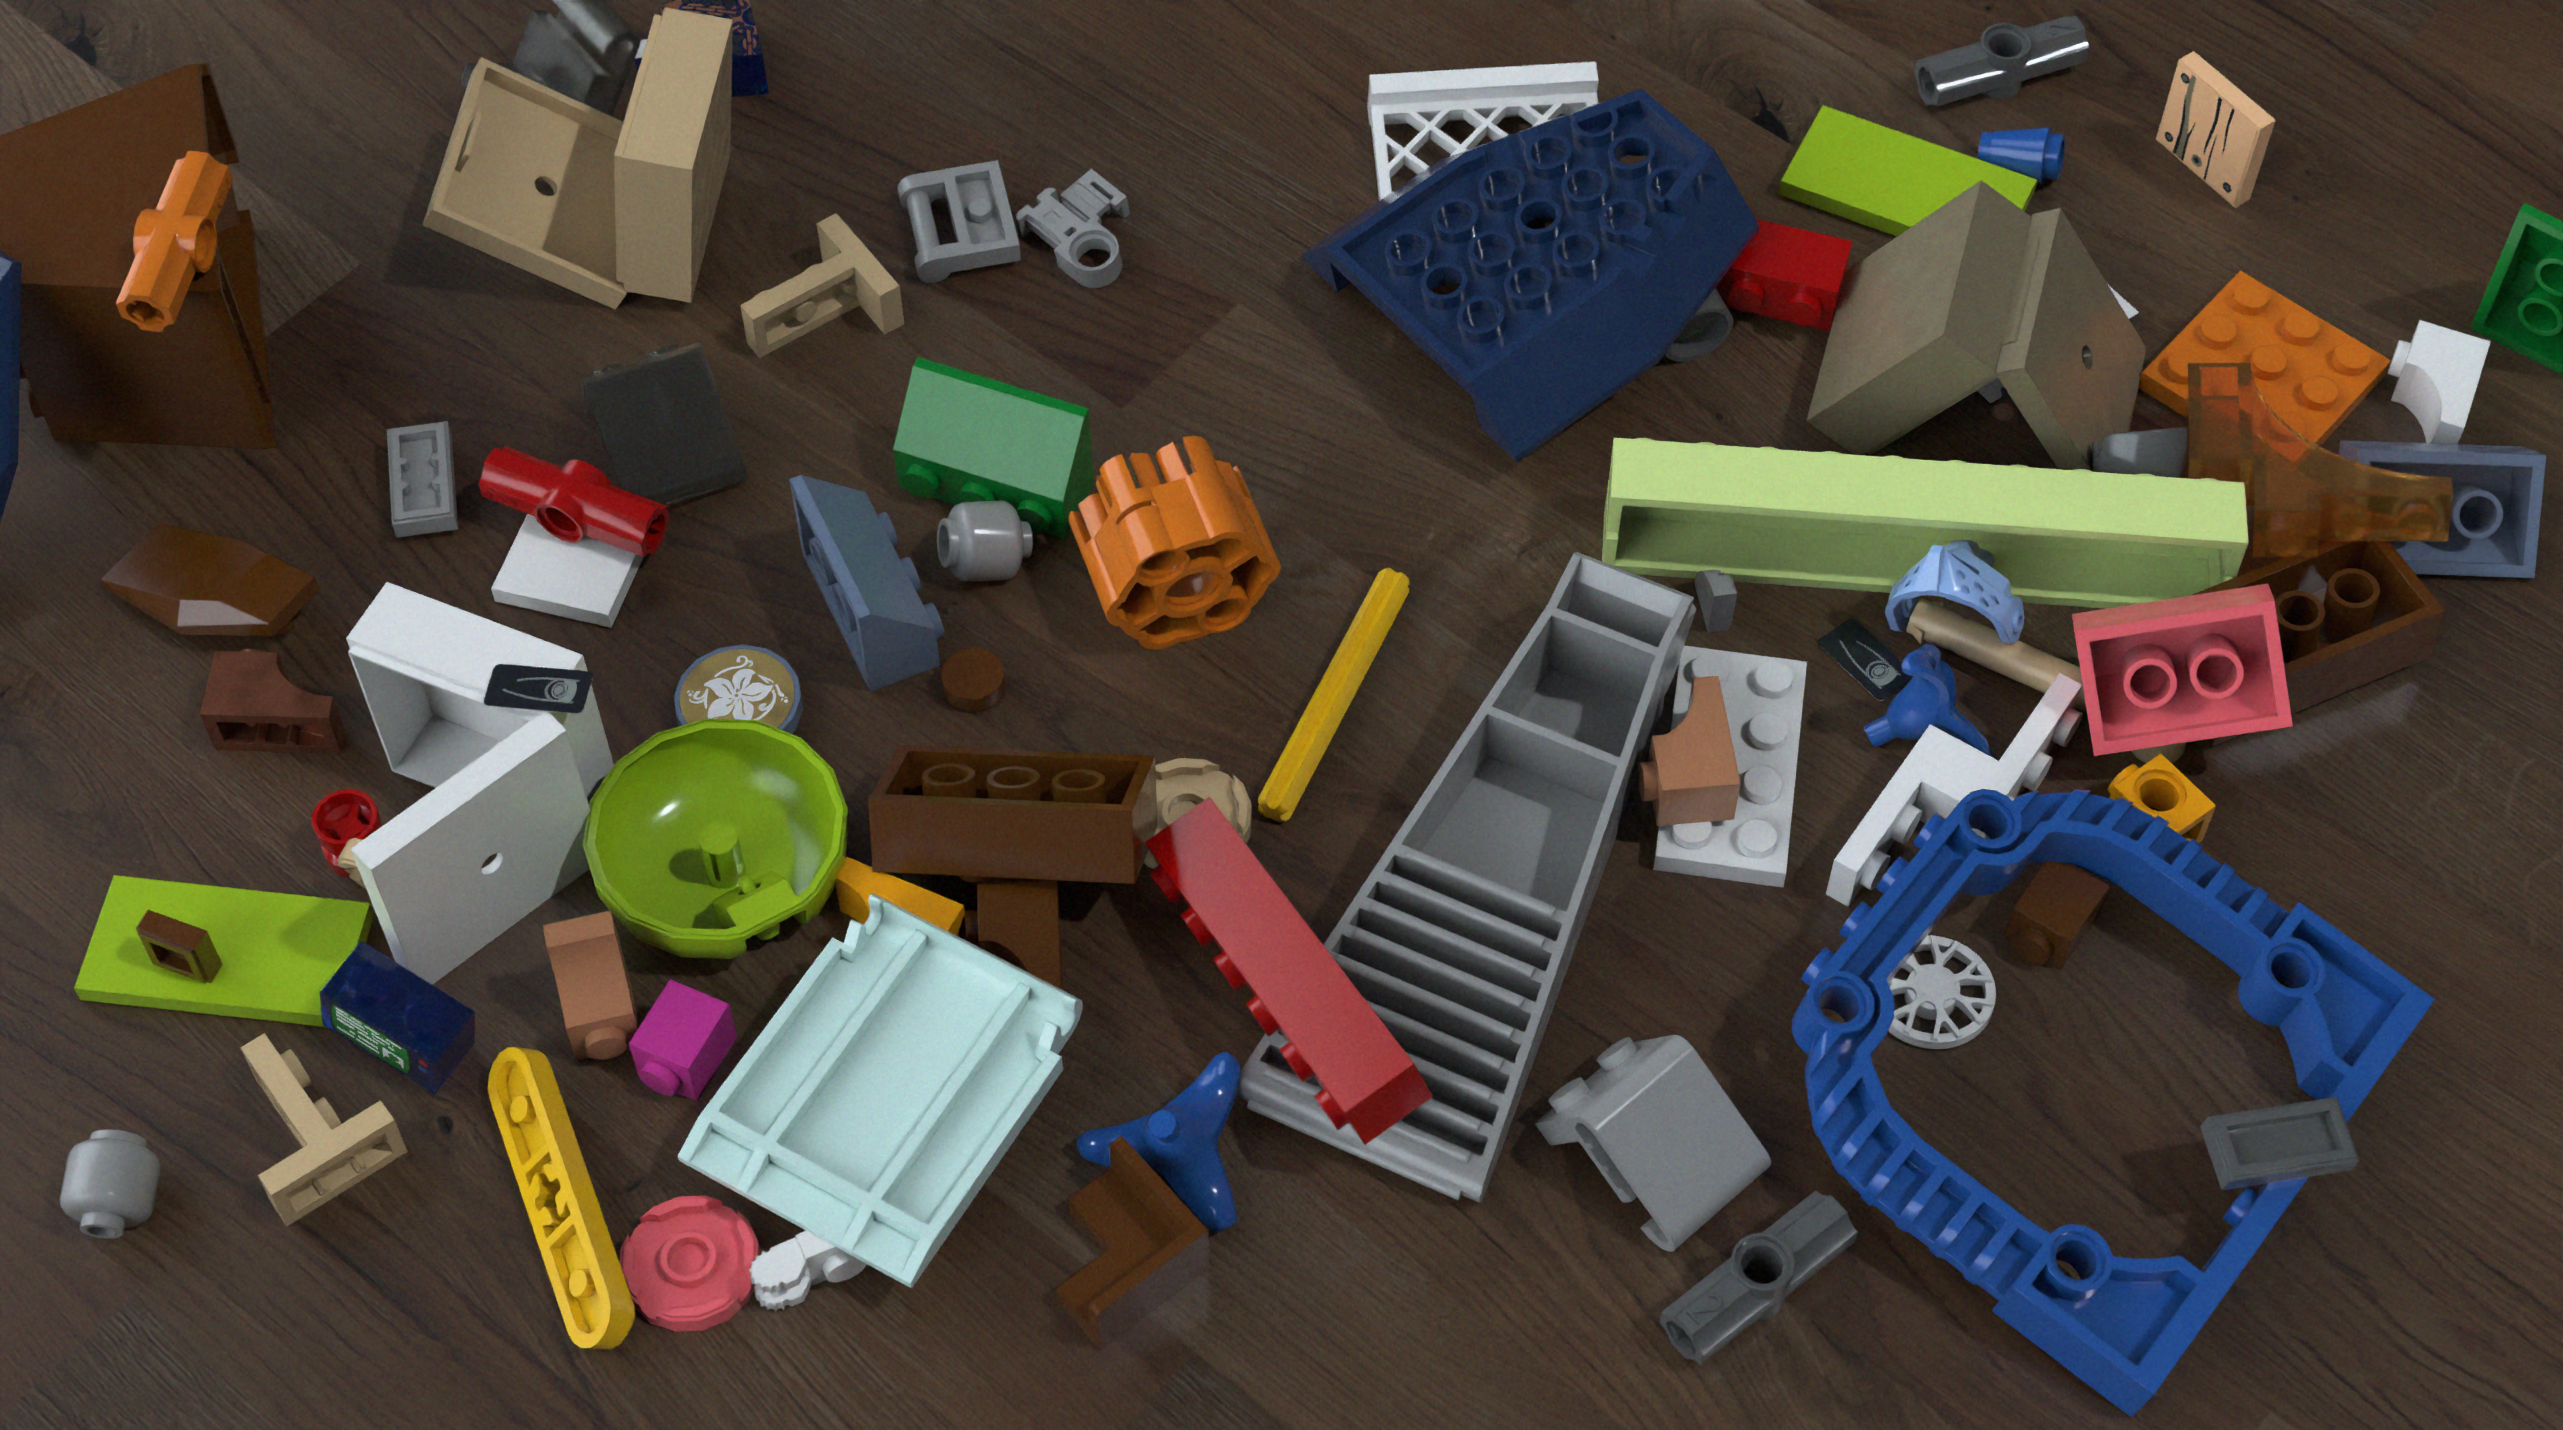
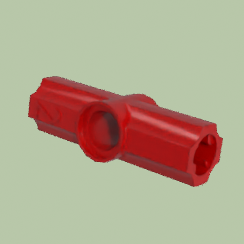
[478,446,670,557]

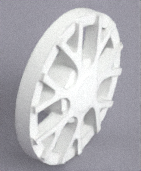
[1888,935,1996,1049]

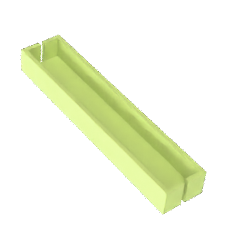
[1602,438,2249,609]

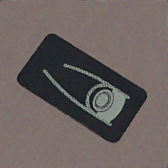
[1818,618,1913,701]
[483,664,593,714]

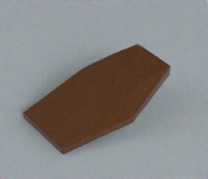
[100,523,320,636]

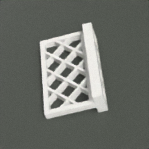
[1367,62,1598,201]

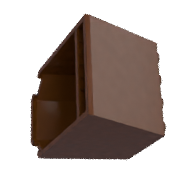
[0,63,277,449]

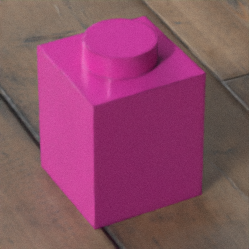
[629,979,737,1101]

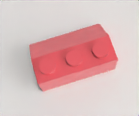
[2072,584,2293,756]

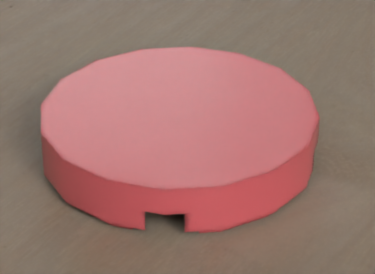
[620,1195,761,1332]

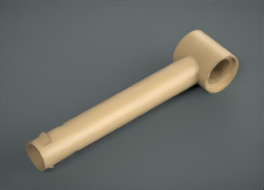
[1906,598,2187,763]

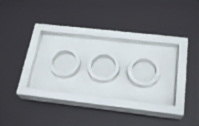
[1653,645,1807,888]

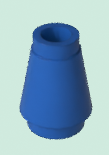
[1978,127,2065,184]

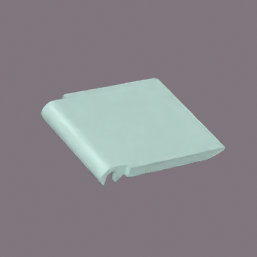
[678,894,1083,1289]

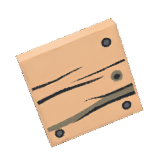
[2156,51,2276,208]

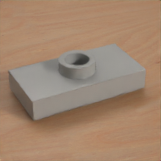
[387,421,458,538]

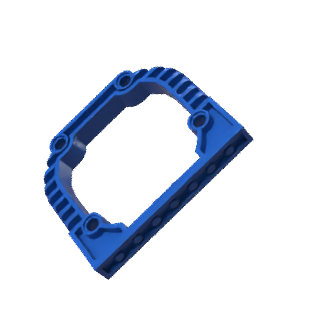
[1792,789,2435,1418]

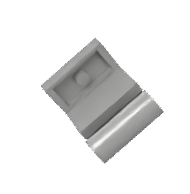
[1534,1034,1771,1252]

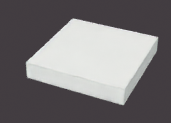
[491,514,644,628]

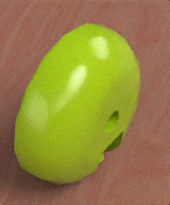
[582,718,850,959]

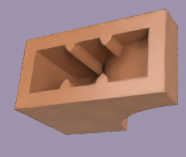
[1638,676,1741,826]
[543,910,639,1061]

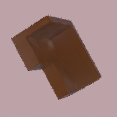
[1056,1136,1210,1350]

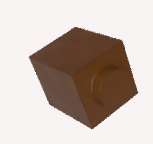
[2003,861,2110,970]

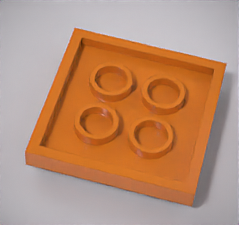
[2138,270,2391,481]

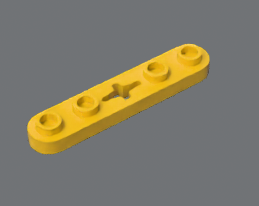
[488,1047,635,1349]

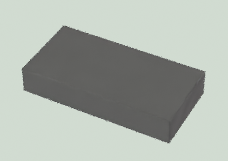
[2200,1097,2360,1191]

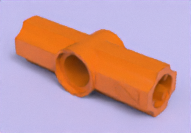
[116,151,233,332]

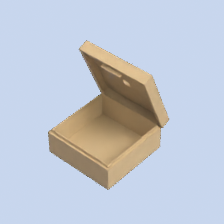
[423,7,733,310]

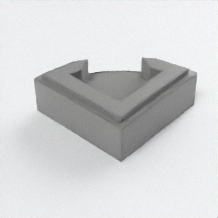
[1694,569,1737,633]

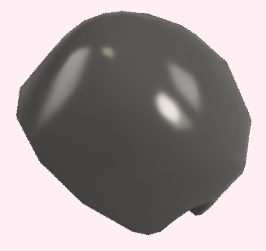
[2092,428,2188,478]

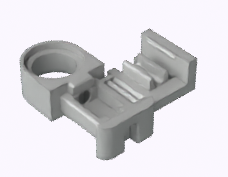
[1016,169,1130,288]

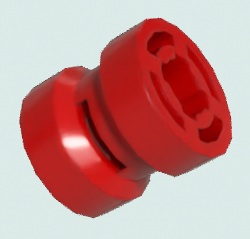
[311,789,383,879]

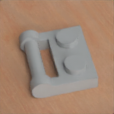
[897,160,1021,283]

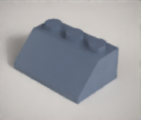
[2335,440,2546,578]
[789,475,945,692]

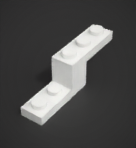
[1826,673,2083,907]

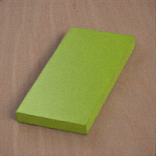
[1778,105,2037,236]
[74,875,375,1028]

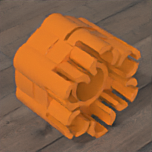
[1068,436,1281,650]

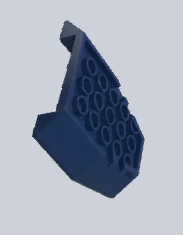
[1302,89,1759,463]

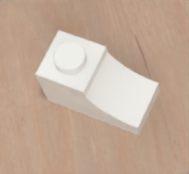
[2387,320,2491,444]

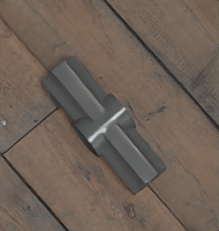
[1914,16,2090,107]
[1660,1191,1857,1365]

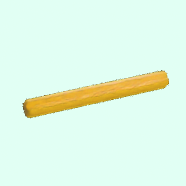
[1258,568,1410,823]

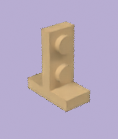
[740,213,905,358]
[240,1033,408,1226]

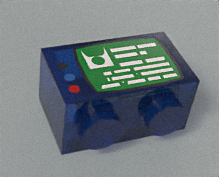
[319,941,475,1094]

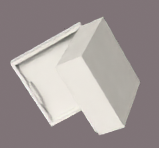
[346,582,614,994]

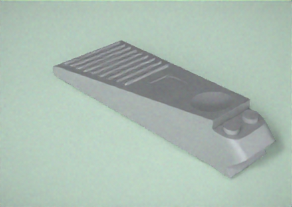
[1235,552,1696,1203]

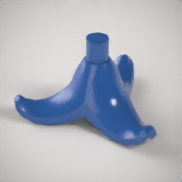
[1864,643,1993,757]
[1077,1052,1241,1234]

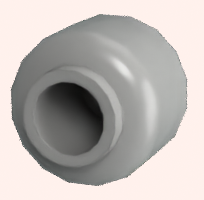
[937,501,1033,582]
[59,1129,161,1238]

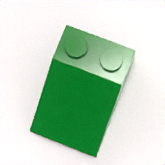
[2470,203,2563,375]

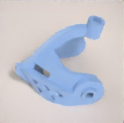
[1885,539,2024,644]

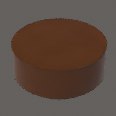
[941,647,1006,712]

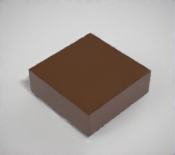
[136,910,223,983]

